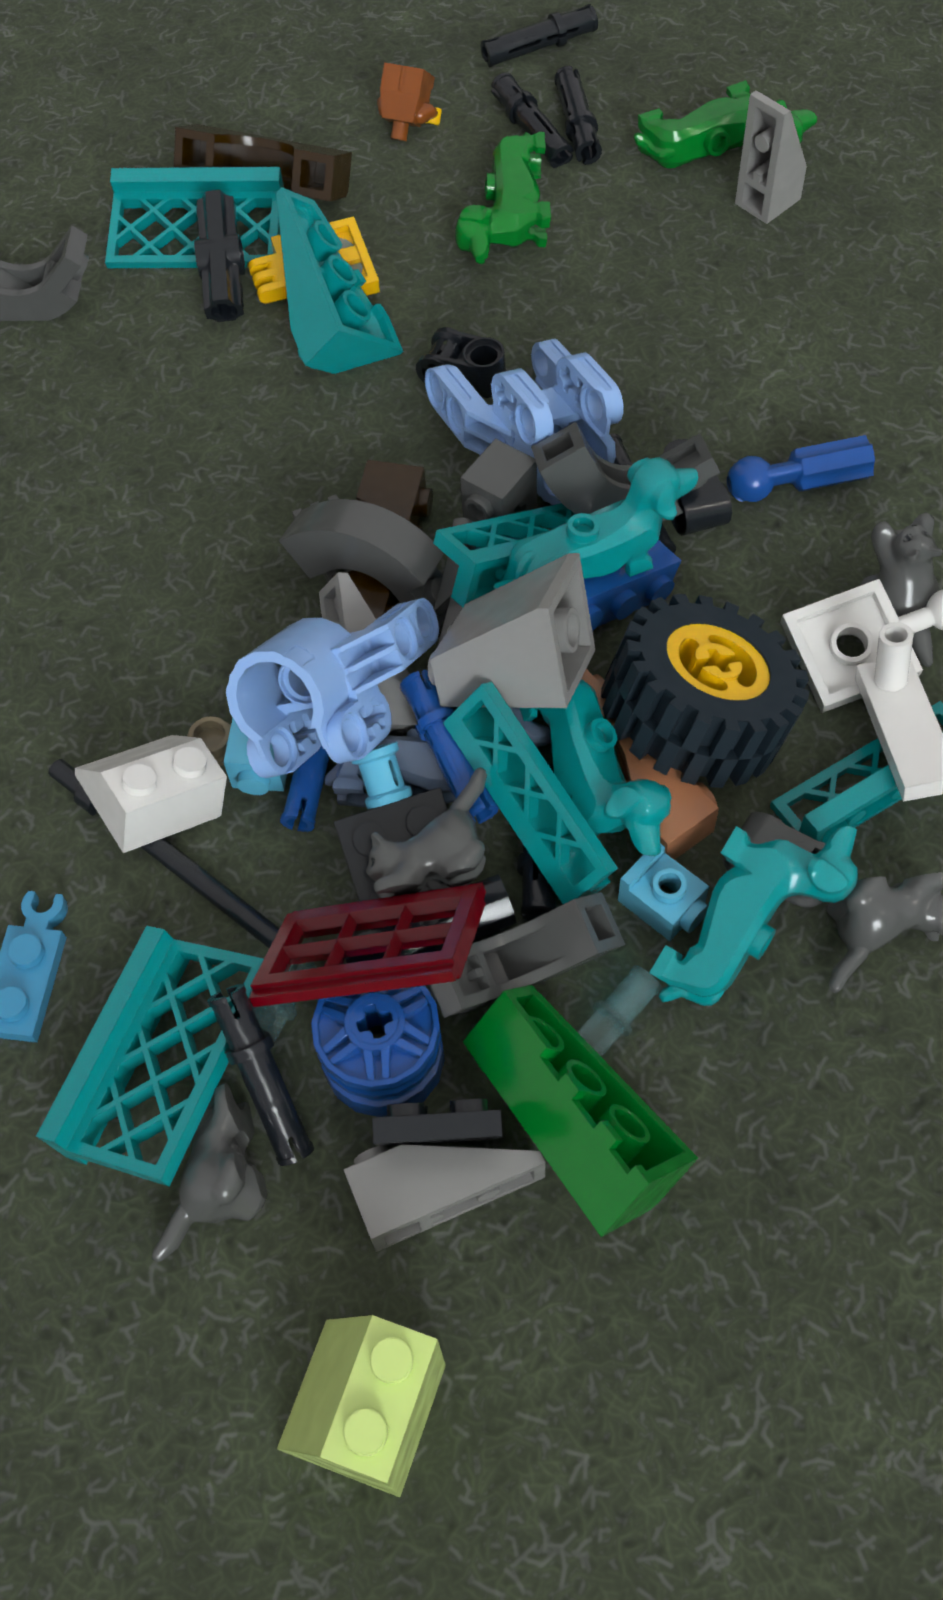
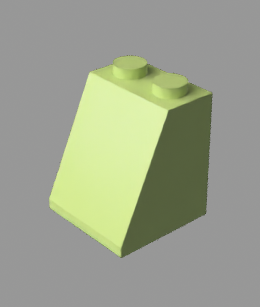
[277,1315,446,1497]

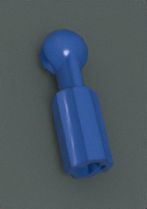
[727,435,875,502]

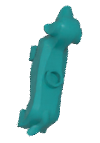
[493,457,698,590]
[520,679,672,856]
[649,826,858,1006]

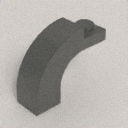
[0,225,89,321]
[531,422,720,521]
[279,499,448,628]
[429,892,626,1018]

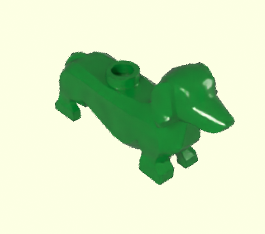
[633,80,817,169]
[455,132,551,264]

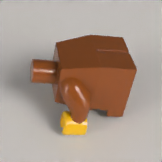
[377,62,442,142]

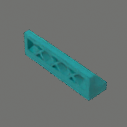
[433,503,575,608]
[443,681,618,904]
[770,701,943,844]

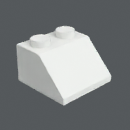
[75,735,227,853]

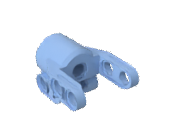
[425,339,624,505]
[226,598,439,779]

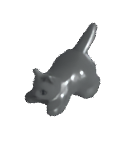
[860,512,943,667]
[366,767,487,898]
[827,872,943,993]
[152,1083,268,1262]

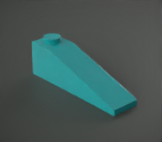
[276,187,404,374]

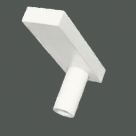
[855,622,943,802]

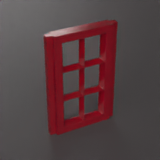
[249,883,486,1007]

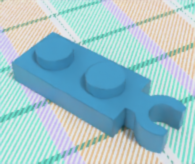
[0,891,68,1042]

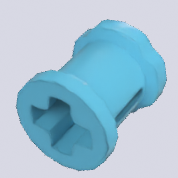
[351,741,413,809]

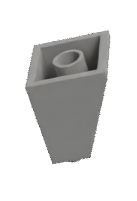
[428,553,595,708]

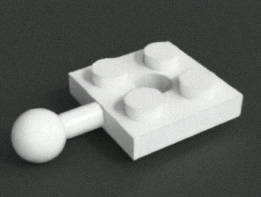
[780,579,943,713]

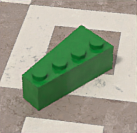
[463,985,698,1237]

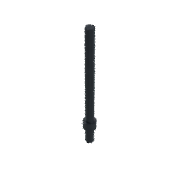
[48,759,280,948]

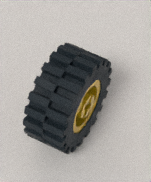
[601,594,809,788]

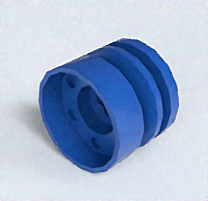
[311,985,445,1117]

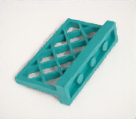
[105,167,284,268]
[36,926,264,1187]

